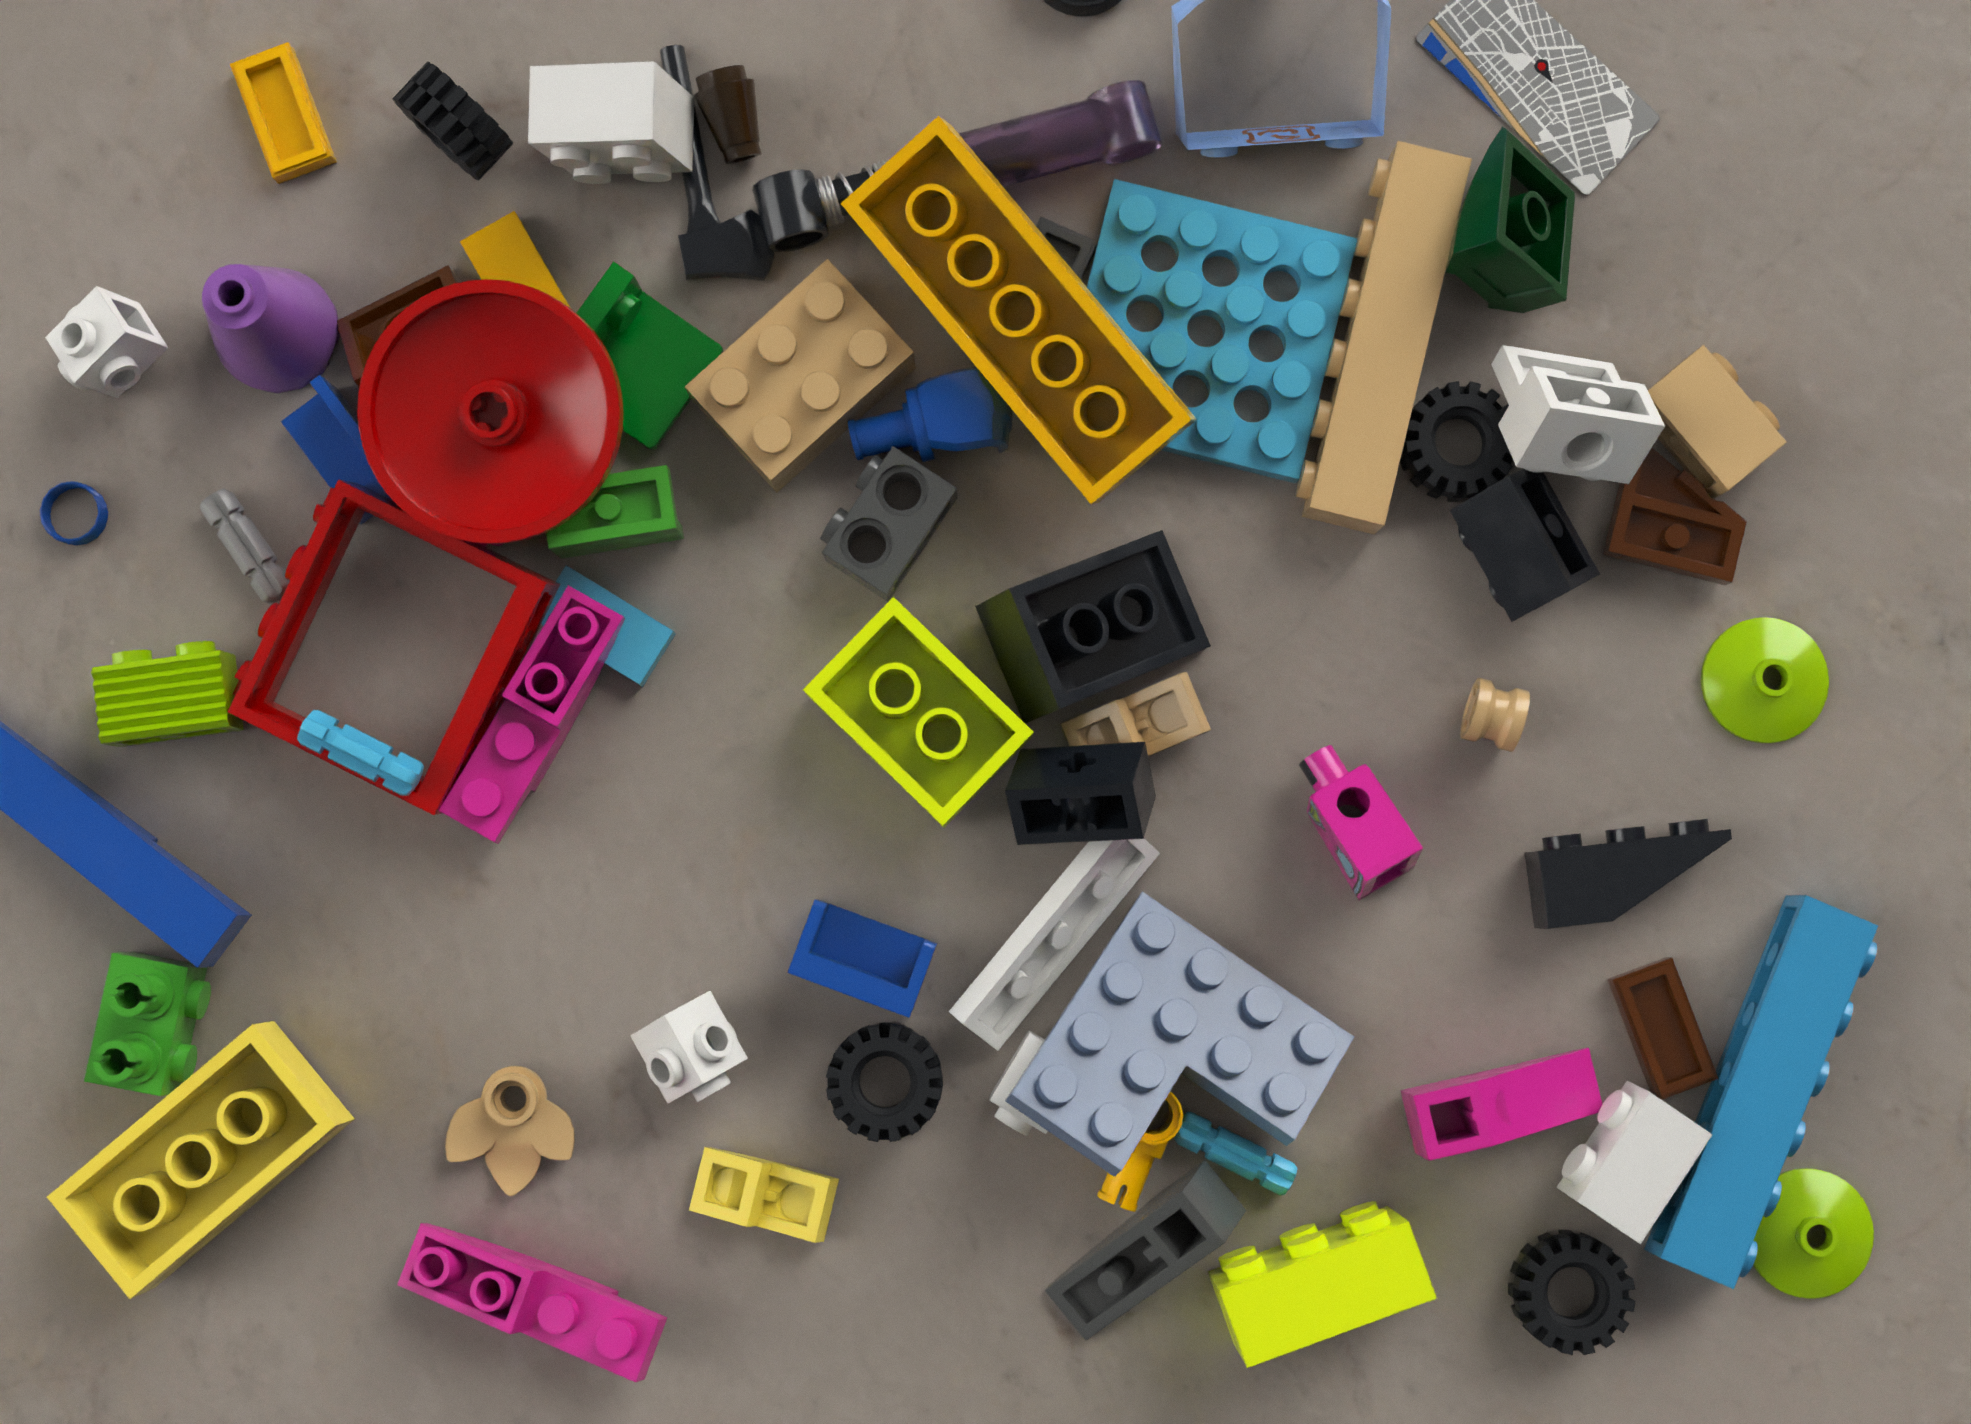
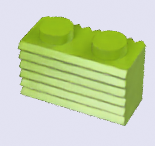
[91,641,244,747]

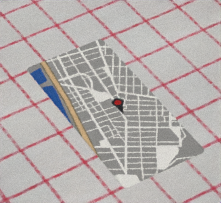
[1416,0,1660,195]

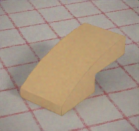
[1061,672,1211,757]

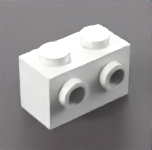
[1556,1081,1713,1244]

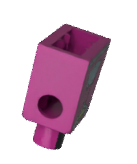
[1299,745,1423,900]

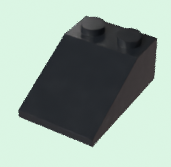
[975,530,1211,723]

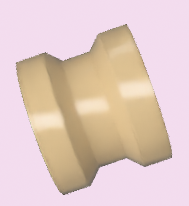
[1460,678,1530,752]

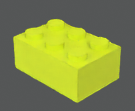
[803,597,1034,828]
[1208,1201,1437,1368]

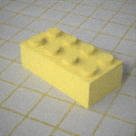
[47,1021,355,1299]

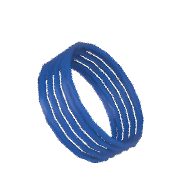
[40,481,108,546]

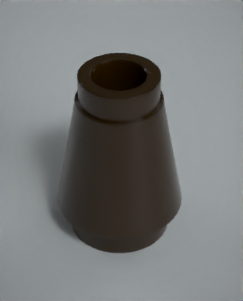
[694,65,762,164]

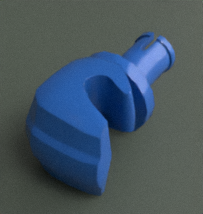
[848,367,1013,462]

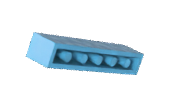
[1644,895,1878,1289]

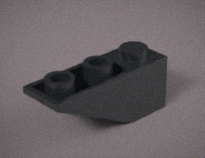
[1525,819,1732,929]

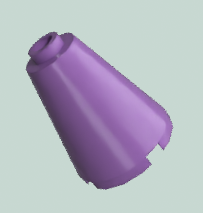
[202,264,340,394]

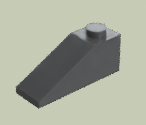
[1045,1160,1246,1341]

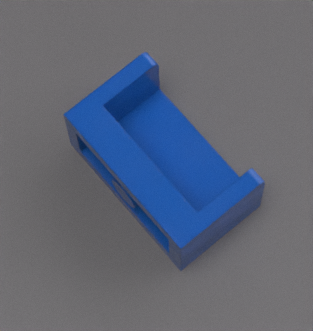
[787,899,938,1018]

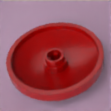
[357,279,624,544]

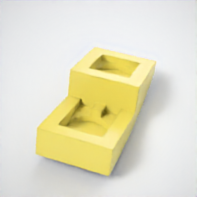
[689,1147,839,1243]

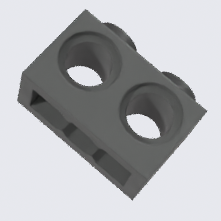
[820,446,958,602]

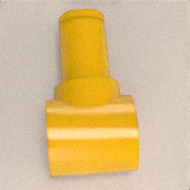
[1097,1091,1183,1212]

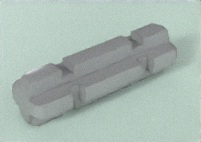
[200,488,290,604]

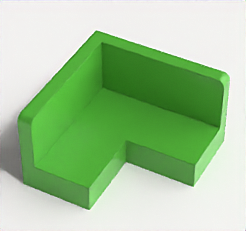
[546,465,684,559]

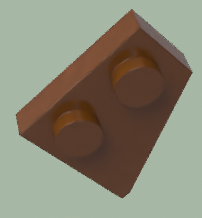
[1603,443,1747,585]

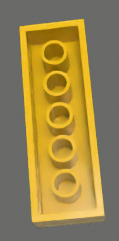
[840,116,1197,504]

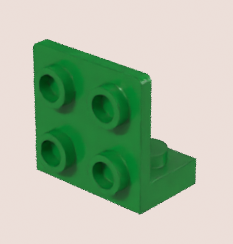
[577,261,724,450]

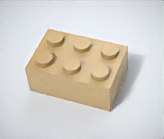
[685,259,916,493]

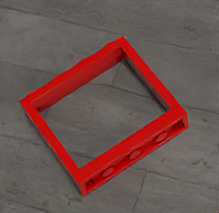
[228,479,560,816]

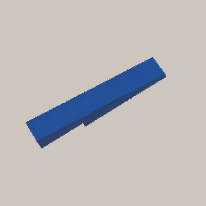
[0,721,252,968]

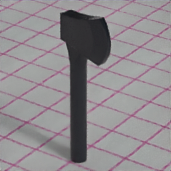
[660,45,774,281]

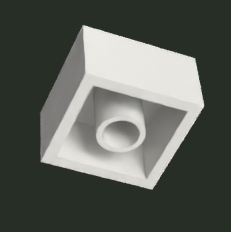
[528,61,694,184]

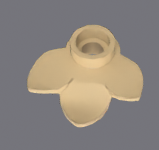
[445,1066,575,1196]

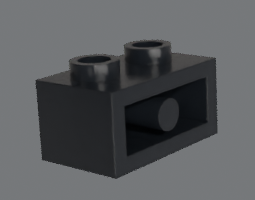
[1450,469,1600,622]

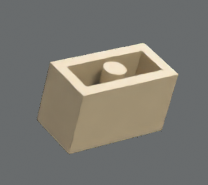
[1648,345,1787,499]

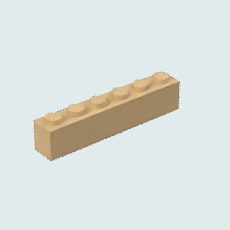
[1296,141,1472,535]

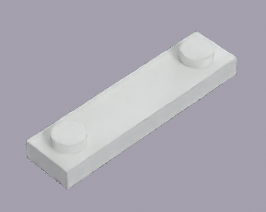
[949,839,1160,1051]

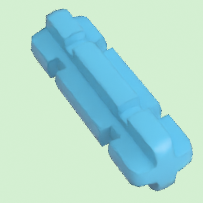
[297,710,424,796]
[1174,1112,1297,1195]

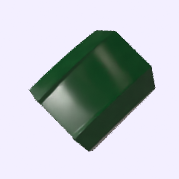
[1445,126,1575,313]

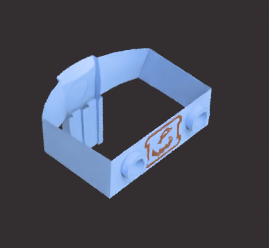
[1171,0,1391,158]

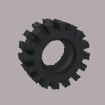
[392,61,513,181]
[1400,381,1513,502]
[826,1023,943,1142]
[1508,1230,1636,1355]

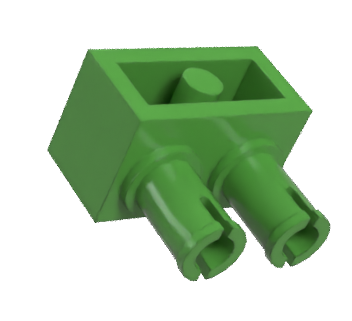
[84,951,211,1096]

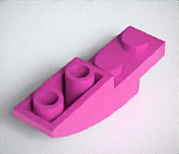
[439,585,625,844]
[397,1223,668,1382]

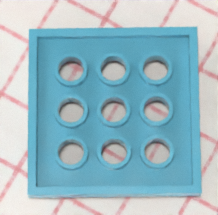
[1087,179,1358,484]

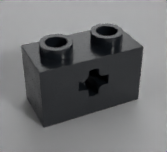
[1005,742,1156,845]

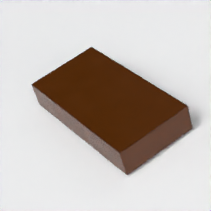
[1607,957,1719,1100]

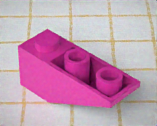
[1400,1047,1602,1161]

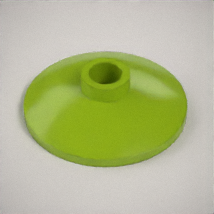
[1701,617,1829,743]
[1753,1168,1874,1299]

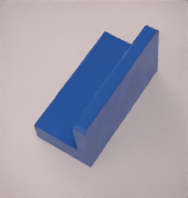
[281,375,393,525]

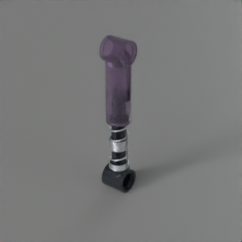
[752,80,1162,252]

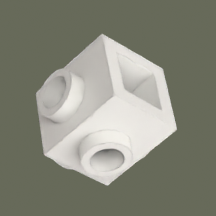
[45,286,168,398]
[630,991,748,1103]

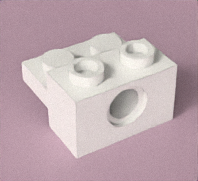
[1491,345,1665,484]

